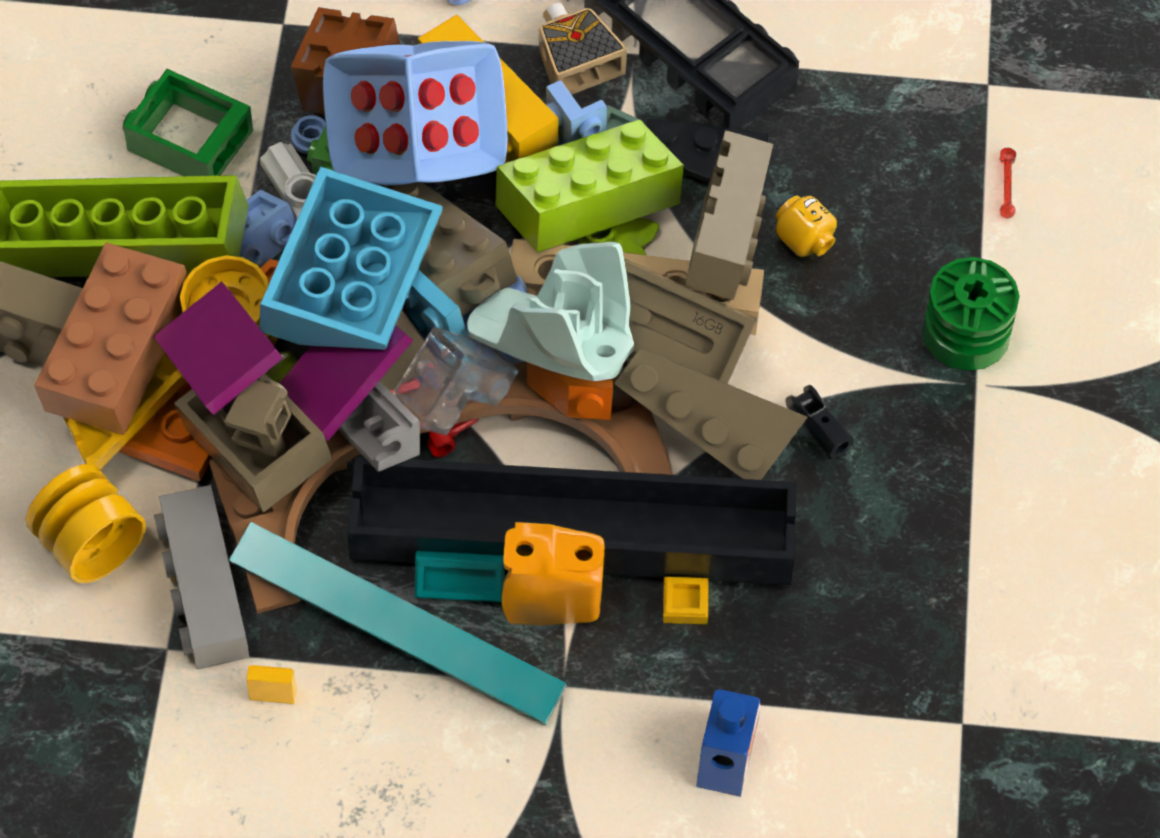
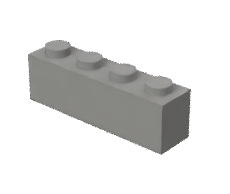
[154,485,250,669]

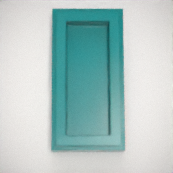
[414,551,505,602]

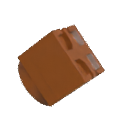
[290,7,401,119]

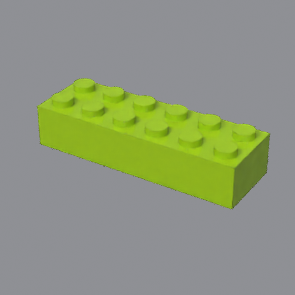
[0,175,249,277]

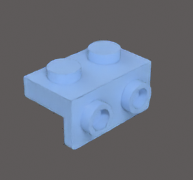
[546,80,607,146]

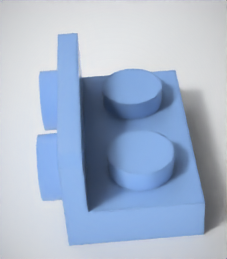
[240,189,296,268]

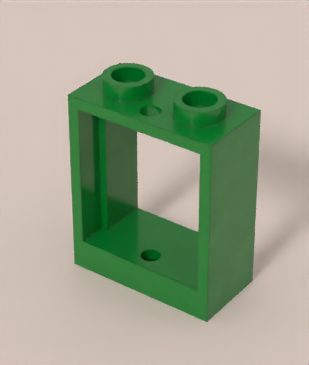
[122,69,254,176]

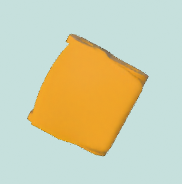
[502,522,605,626]

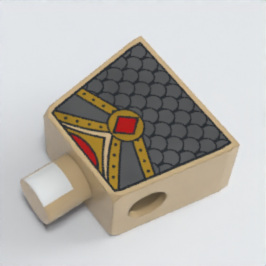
[539,3,627,95]

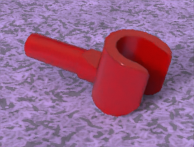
[427,418,479,458]

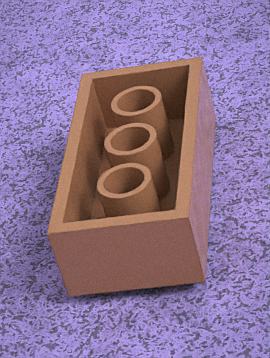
[34,243,188,435]

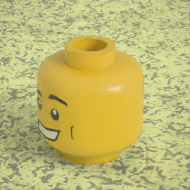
[775,195,837,257]

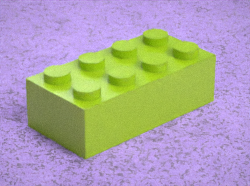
[495,119,684,253]

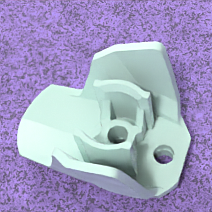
[467,242,634,381]

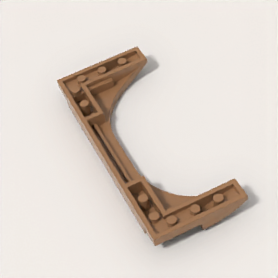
[209,360,673,614]

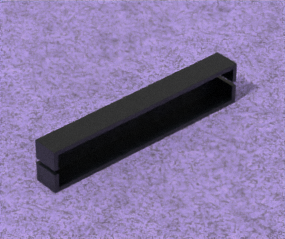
[347,456,797,585]

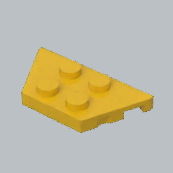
[63,352,187,469]

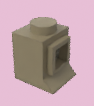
[224,380,291,458]

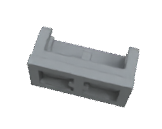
[338,381,420,472]

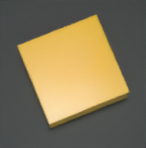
[663,577,708,625]
[246,665,297,704]

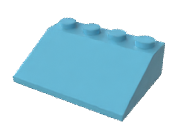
[259,167,443,350]

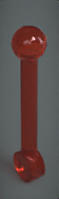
[999,147,1017,219]

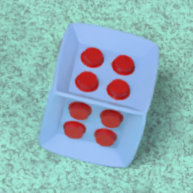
[323,41,508,185]

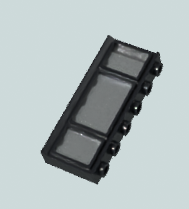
[567,0,800,129]

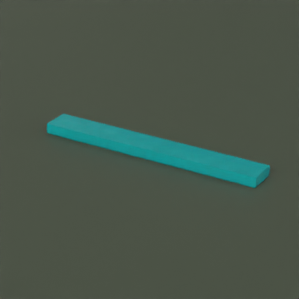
[229,521,567,725]

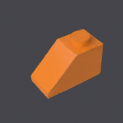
[527,362,613,420]

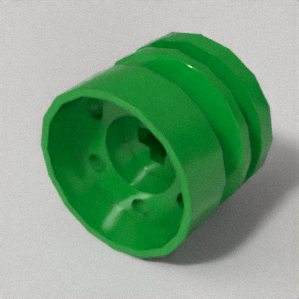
[922,257,1020,371]

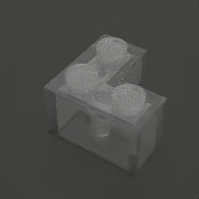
[392,327,519,435]

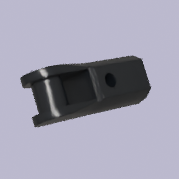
[785,385,854,459]

